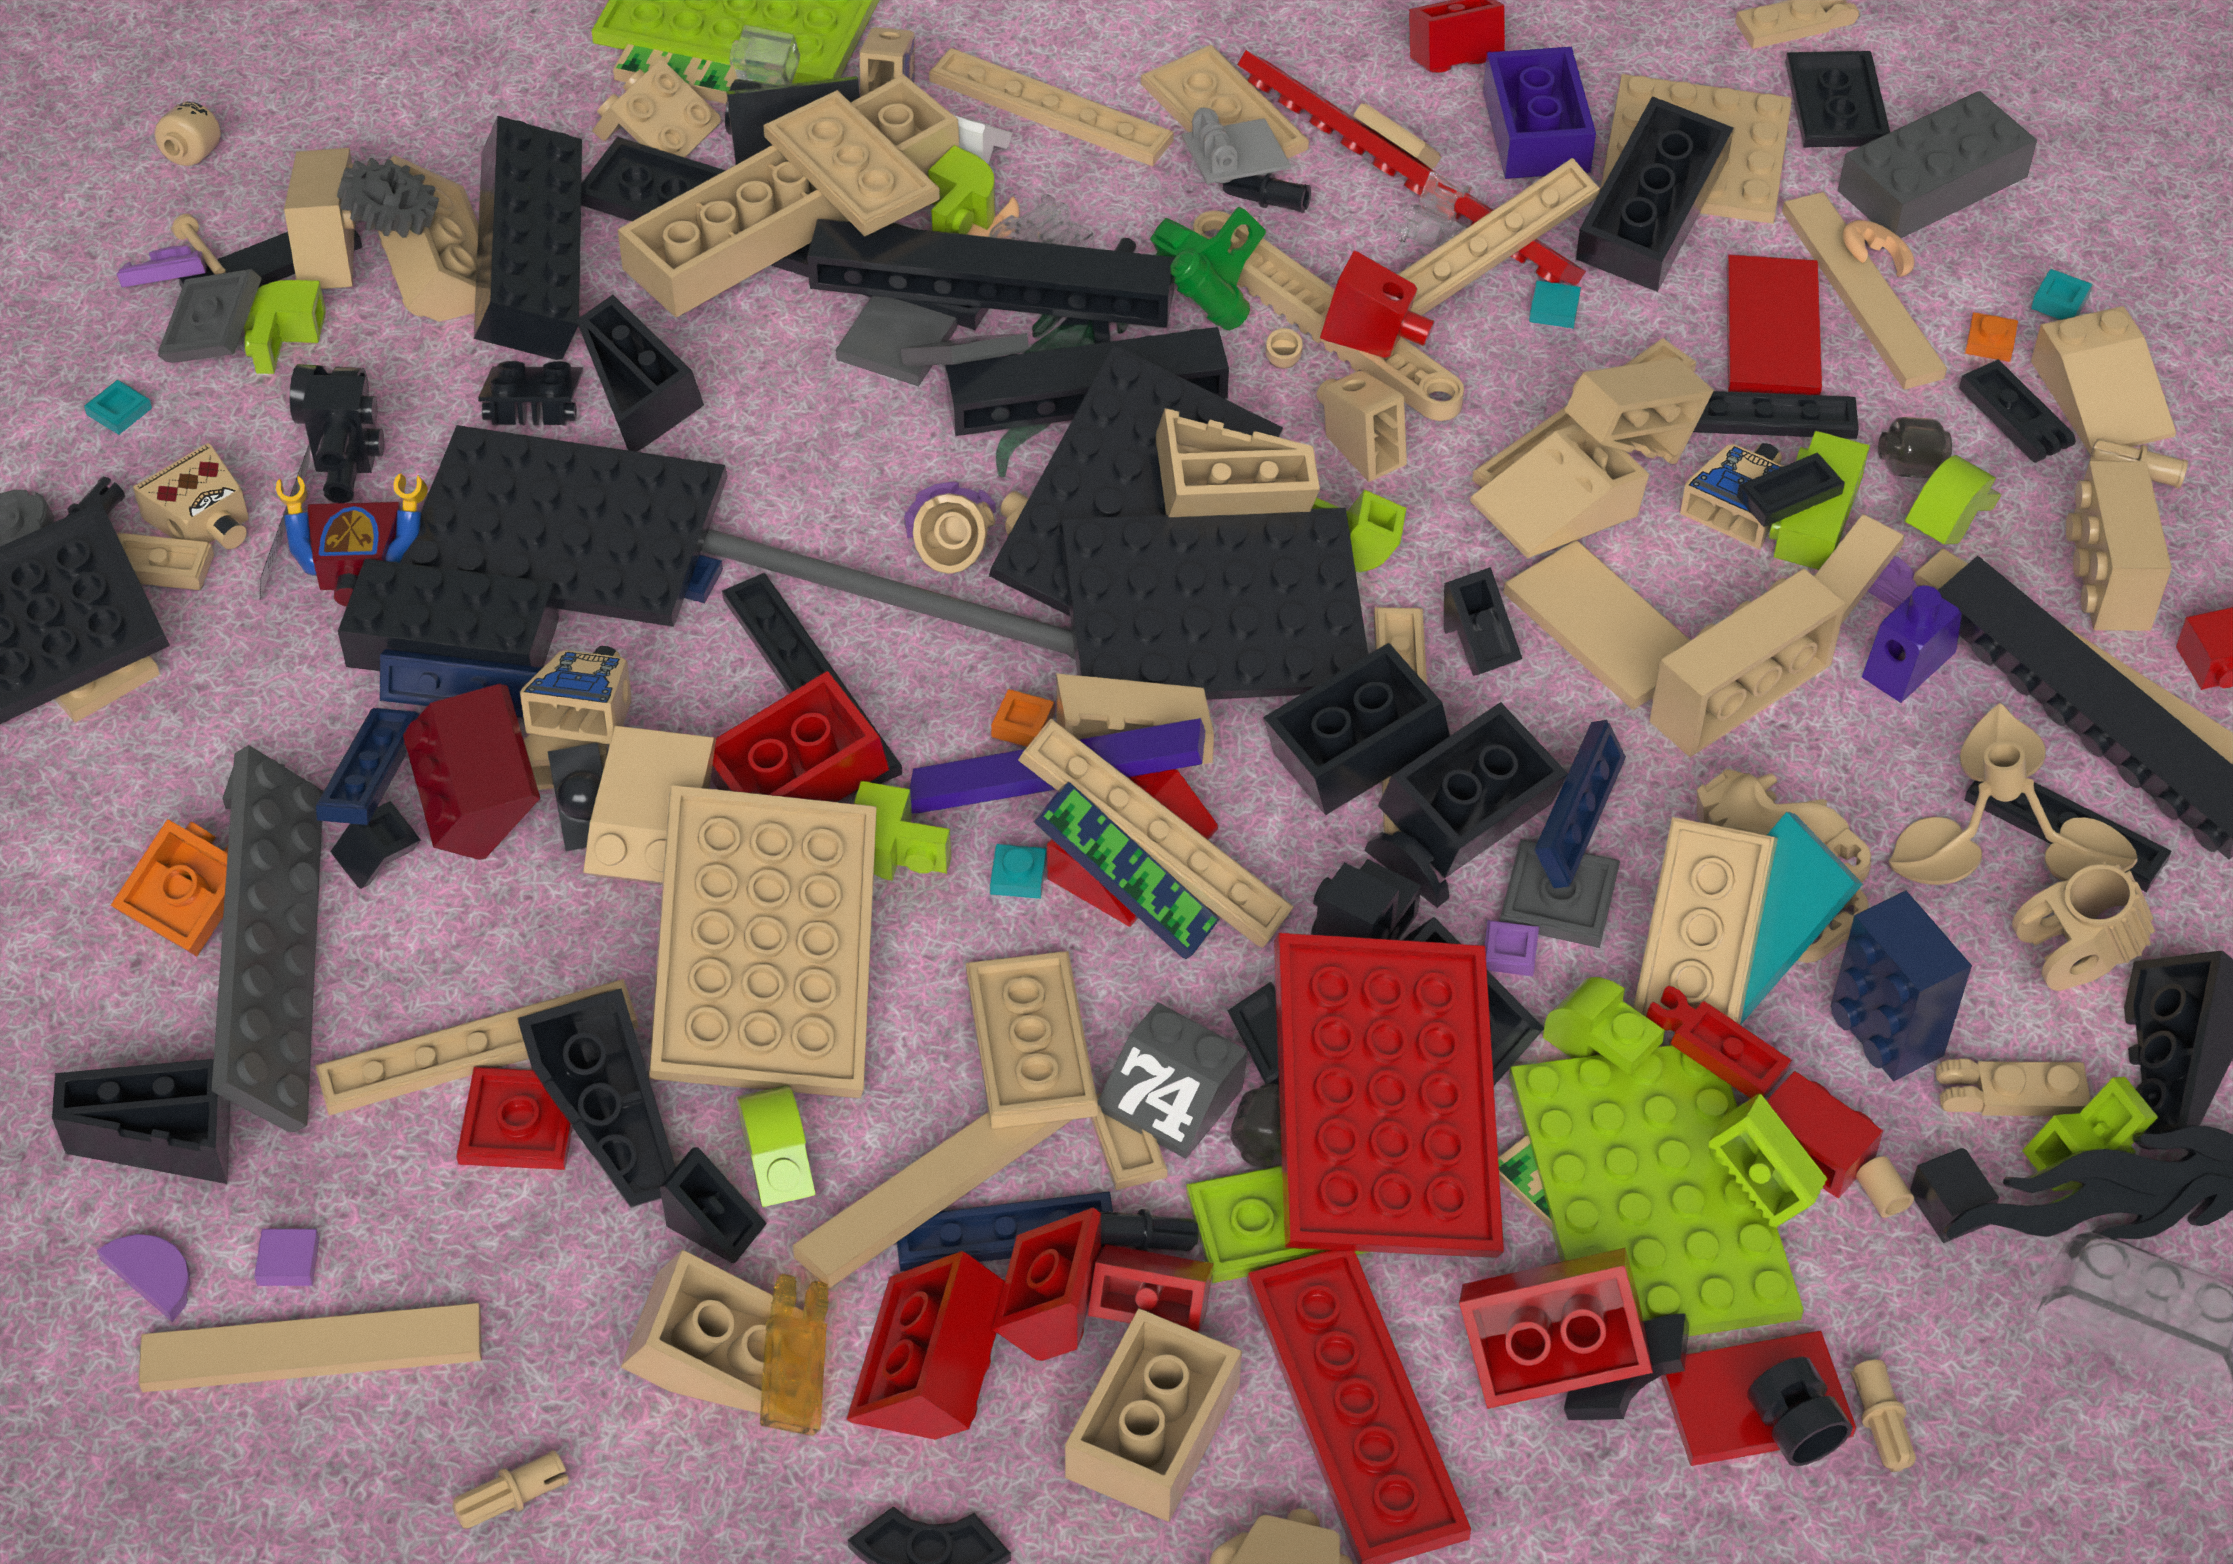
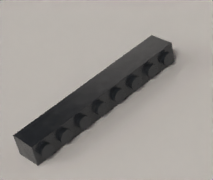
[807,219,1175,328]
[1938,556,2233,860]

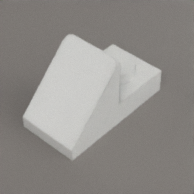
[954,115,1013,164]

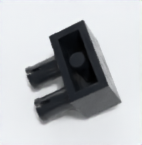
[301,375,384,503]

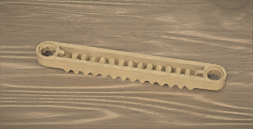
[1193,210,1464,421]

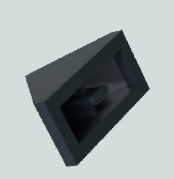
[660,1147,767,1263]

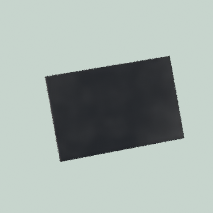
[1785,51,1890,148]
[726,76,860,165]

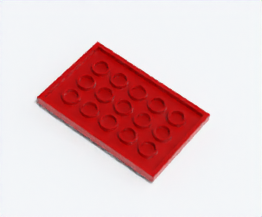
[1274,933,1504,1258]

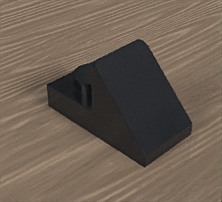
[1444,567,1523,676]

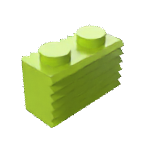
[1708,1094,1827,1227]

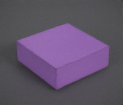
[1484,920,1539,976]
[254,1229,320,1286]

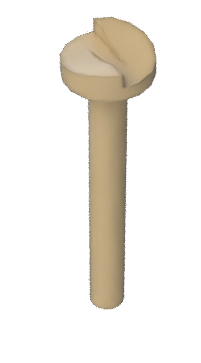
[170,214,226,275]

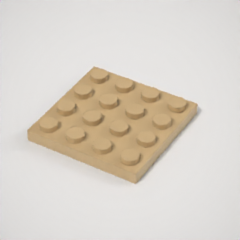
[1600,74,1792,224]

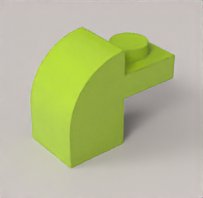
[928,145,995,235]
[244,280,326,374]
[1905,455,2002,545]
[1312,489,1407,572]
[854,781,951,881]
[1543,977,1665,1075]
[2022,1077,2158,1192]
[735,1085,815,1207]

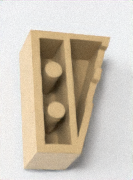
[284,148,355,289]
[1564,357,1714,464]
[1155,408,1320,517]
[1056,673,1214,764]

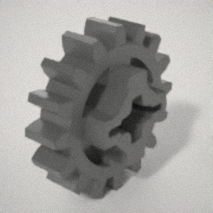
[337,158,439,238]

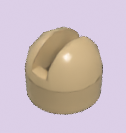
[1266,328,1303,369]

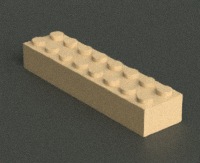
[617,74,959,318]

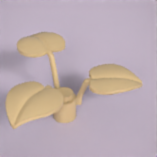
[1889,703,2137,885]

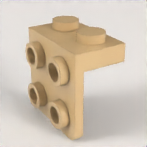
[592,59,721,158]

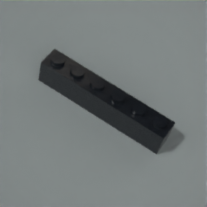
[945,327,1229,436]

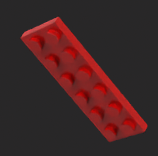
[1247,1250,1471,1564]

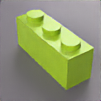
[1769,431,1870,570]

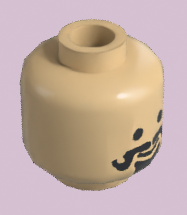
[154,101,221,166]

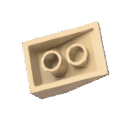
[2031,306,2176,455]
[583,726,716,885]
[621,1249,828,1421]

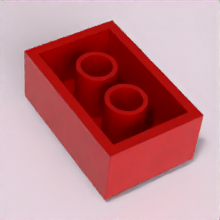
[711,671,889,802]

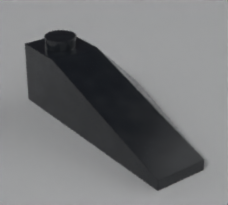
[2124,950,2233,1150]
[517,988,676,1208]

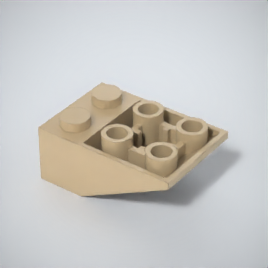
[1470,423,1649,559]

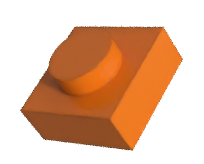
[1965,312,2018,362]
[991,689,1055,747]

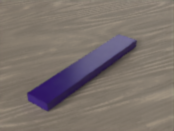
[909,718,1206,814]

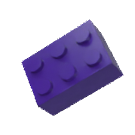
[1483,46,1596,179]

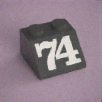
[1097,1002,1248,1159]

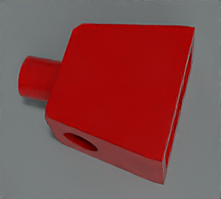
[1320,250,1435,358]

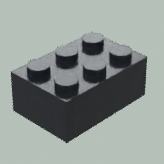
[1263,643,1450,815]
[1378,702,1568,879]

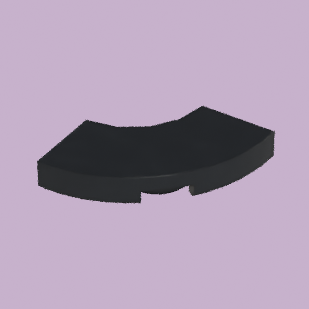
[1564,1313,1689,1420]
[848,1506,1011,1564]

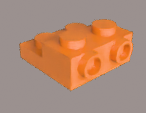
[110,819,228,957]

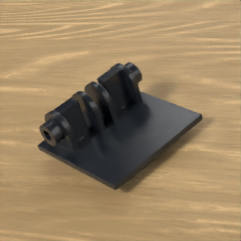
[478,361,583,426]

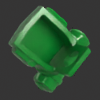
[1150,207,1266,331]

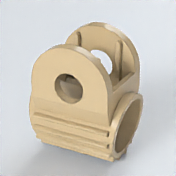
[2012,861,2155,991]

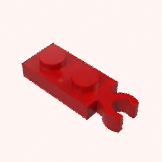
[1645,986,1792,1099]

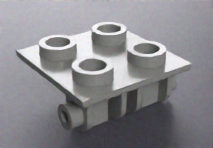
[1182,107,1291,184]

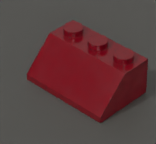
[403,684,541,860]

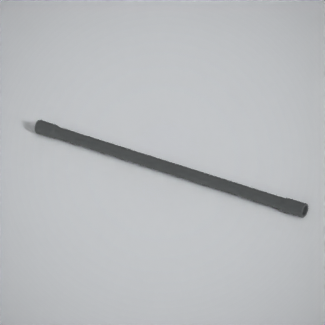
[701,529,1075,659]

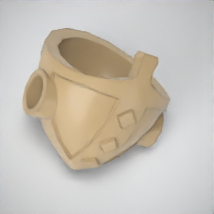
[913,493,995,574]

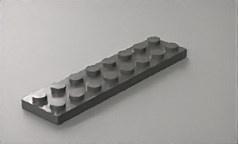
[212,745,323,1132]

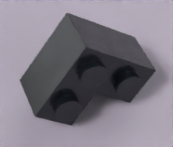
[1311,859,1421,940]

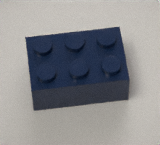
[1830,890,1972,1082]

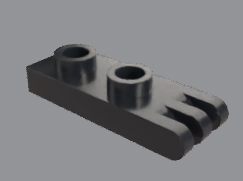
[1959,359,2076,463]

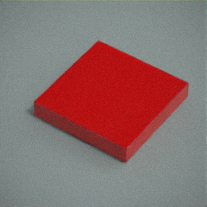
[456,1067,573,1170]

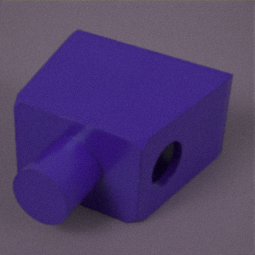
[1862,585,1962,703]

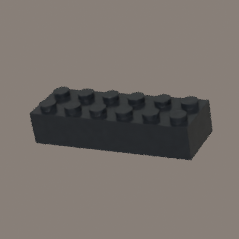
[474,116,582,360]

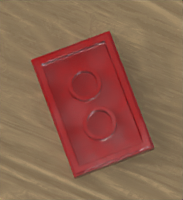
[1661,1331,1856,1466]

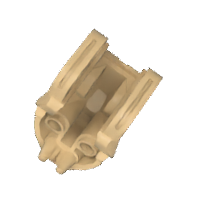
[1697,769,1871,963]

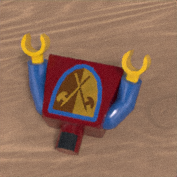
[276,473,428,607]

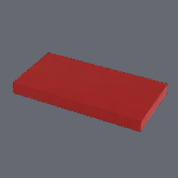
[1726,254,1822,395]

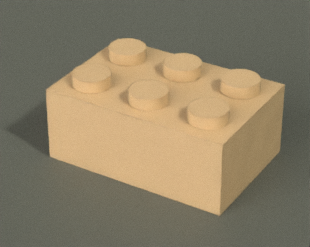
[2066,461,2172,631]
[1065,1309,1242,1522]

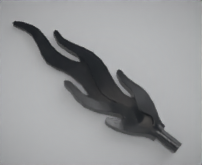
[1942,1125,2233,1239]

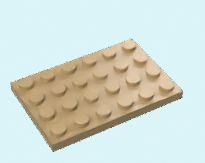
[648,785,876,1099]

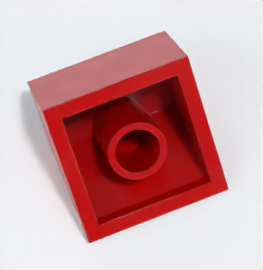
[992,1208,1101,1361]

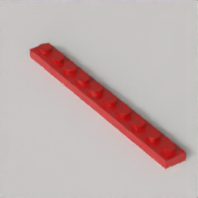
[1237,50,1586,285]

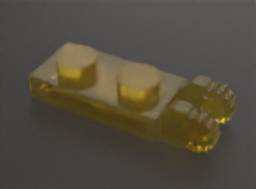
[760,1273,829,1436]

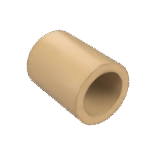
[1856,1156,1914,1218]

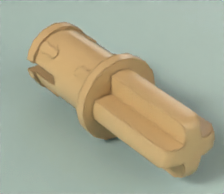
[2090,439,2188,489]
[1850,1359,1916,1472]
[452,1450,569,1529]

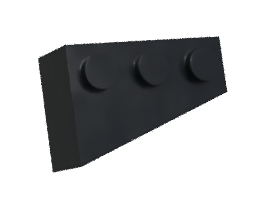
[576,295,704,452]
[52,1059,230,1184]

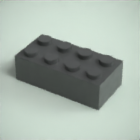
[1838,91,2037,238]

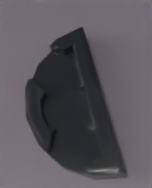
[1364,831,1449,908]

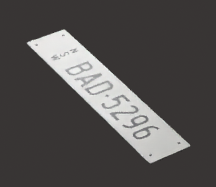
[260,444,310,599]

